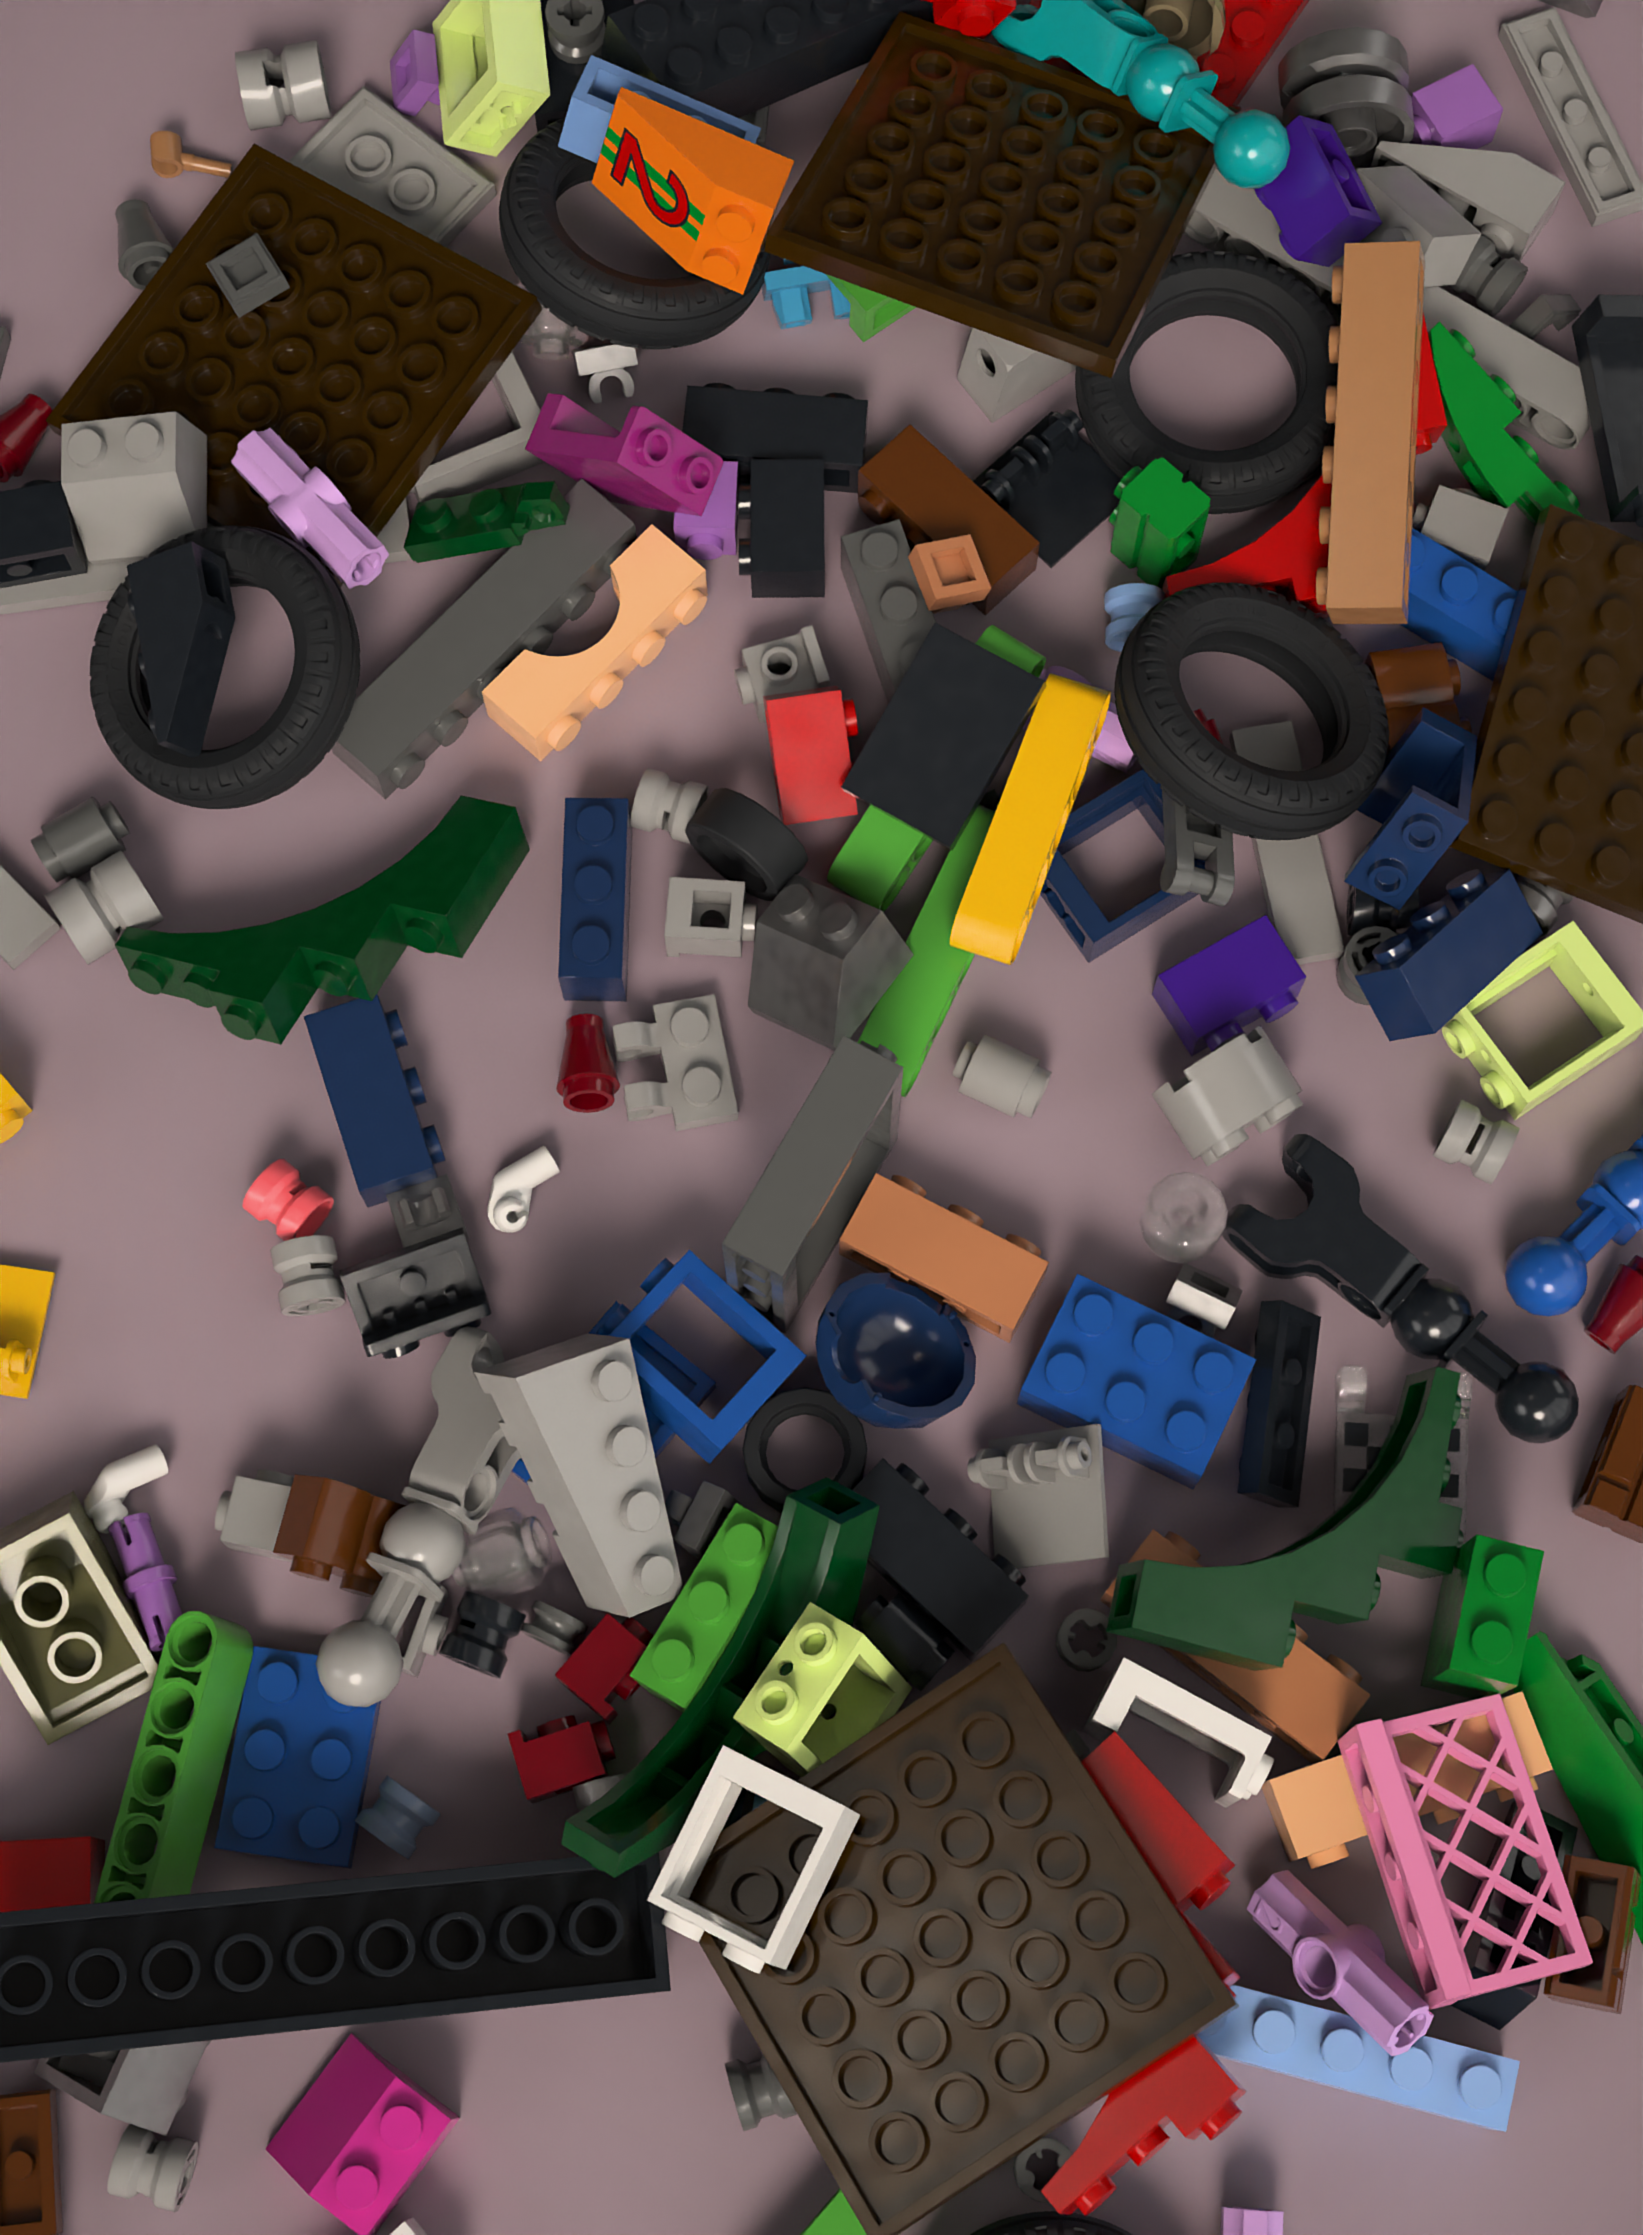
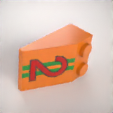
[591,87,794,295]

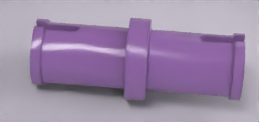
[108,1512,183,1652]

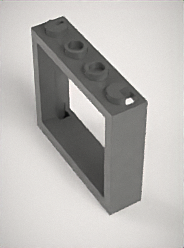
[722,1036,903,1334]

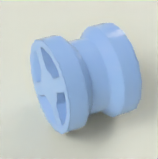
[1104,583,1165,652]

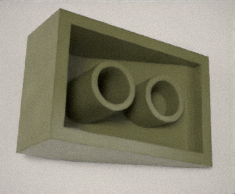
[0,1491,160,1745]

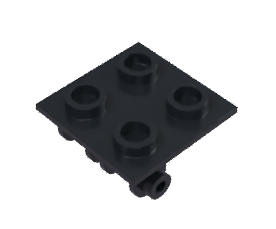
[973,409,1121,568]

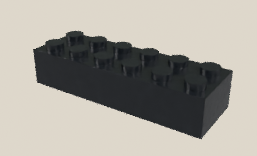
[600,0,934,118]

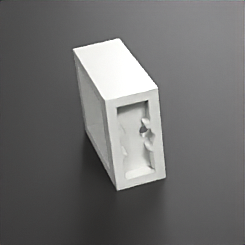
[647,1745,860,1974]

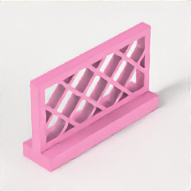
[1337,1694,1593,2010]

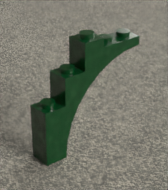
[115,795,530,1045]
[1106,1366,1464,1671]
[561,1477,880,1878]

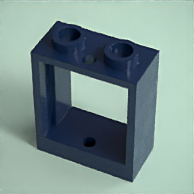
[1040,769,1205,963]

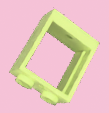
[432,0,550,157]
[1442,921,1643,1120]
[733,1602,912,1778]

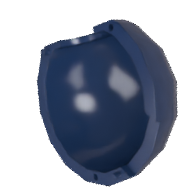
[815,1273,976,1429]

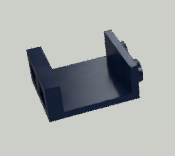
[1344,707,1477,910]

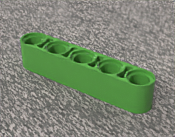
[827,625,1046,912]
[857,804,995,1098]
[94,1611,253,1903]

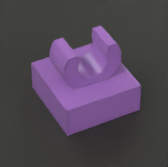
[390,29,440,116]

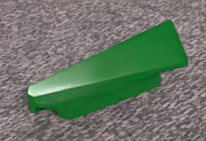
[1513,1631,1643,1944]

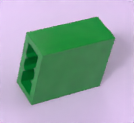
[1420,1534,1544,1700]

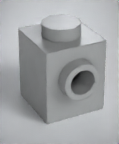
[1412,485,1509,571]
[215,1469,294,1562]

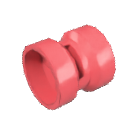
[242,1159,334,1241]

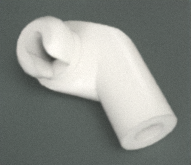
[487,1145,560,1233]
[84,1444,168,1534]

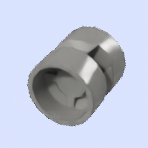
[235,40,331,131]
[44,850,164,965]

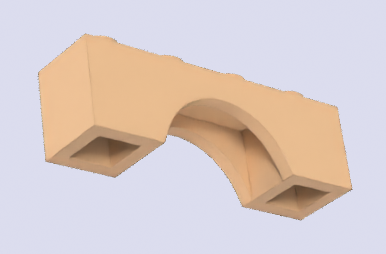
[482,524,708,762]

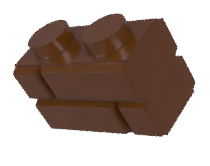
[1572,1385,1643,1543]
[1543,1855,1641,2014]

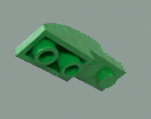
[1428,321,1584,527]

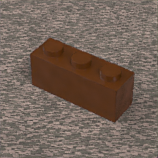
[858,424,1040,616]

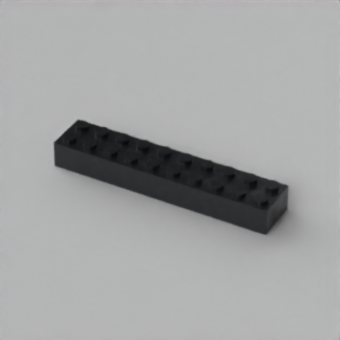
[0,1852,671,2063]

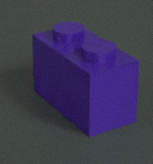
[1254,115,1382,267]
[1152,915,1306,1057]

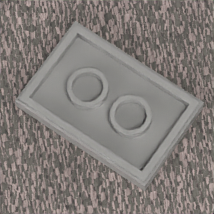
[288,86,496,247]

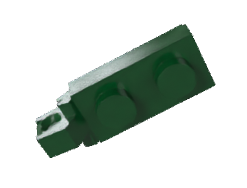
[404,481,570,563]

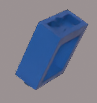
[596,1249,807,1464]

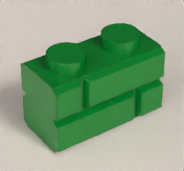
[1109,457,1211,588]

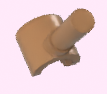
[150,131,232,178]

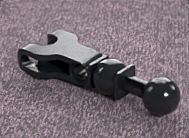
[1219,1134,1579,1443]

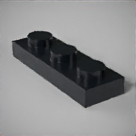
[1238,1300,1321,1508]

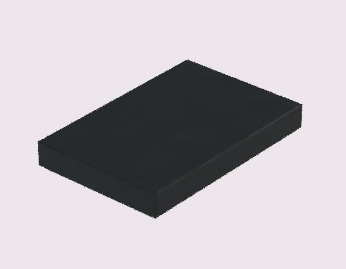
[841,623,1046,851]

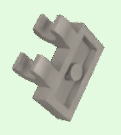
[612,994,739,1131]

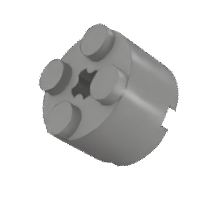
[1152,1025,1303,1167]

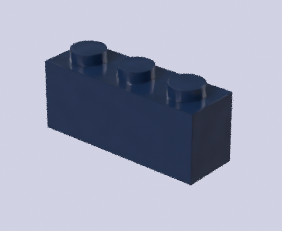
[558,798,633,1002]
[1355,869,1543,1041]
[303,994,446,1208]

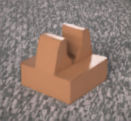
[908,534,991,614]

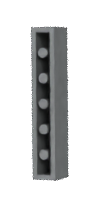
[332,478,637,800]

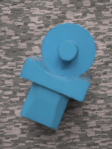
[761,258,851,329]

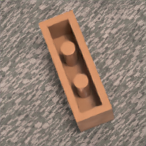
[839,1173,1049,1343]

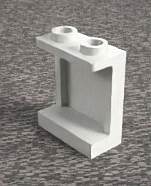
[1082,1658,1274,1808]

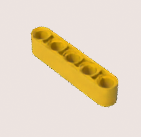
[949,673,1111,966]

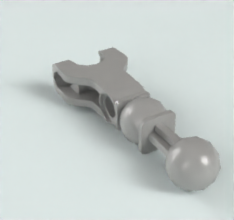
[316,1327,521,1707]

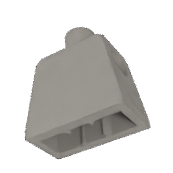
[957,328,1076,423]

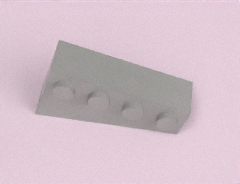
[474,1333,683,1618]

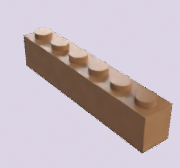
[1316,241,1425,624]

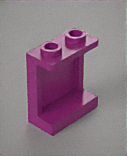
[525,393,723,516]

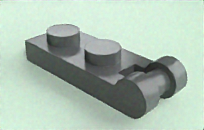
[1160,791,1235,906]

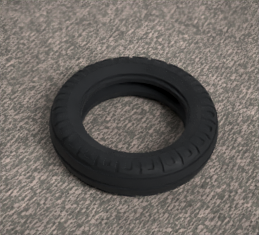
[499,117,771,349]
[1075,251,1338,514]
[90,525,360,809]
[1115,582,1389,840]

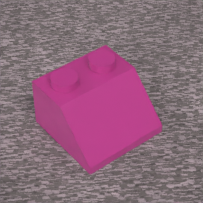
[265,2033,460,2235]

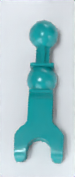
[991,0,1290,189]

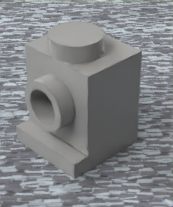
[733,625,830,723]
[664,877,757,957]

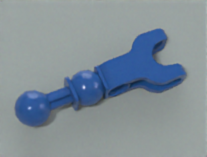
[1505,1134,1643,1316]

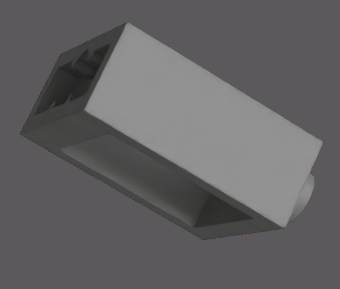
[408,352,544,503]

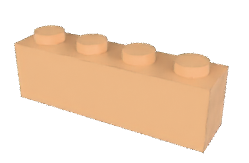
[1261,1691,1553,1870]

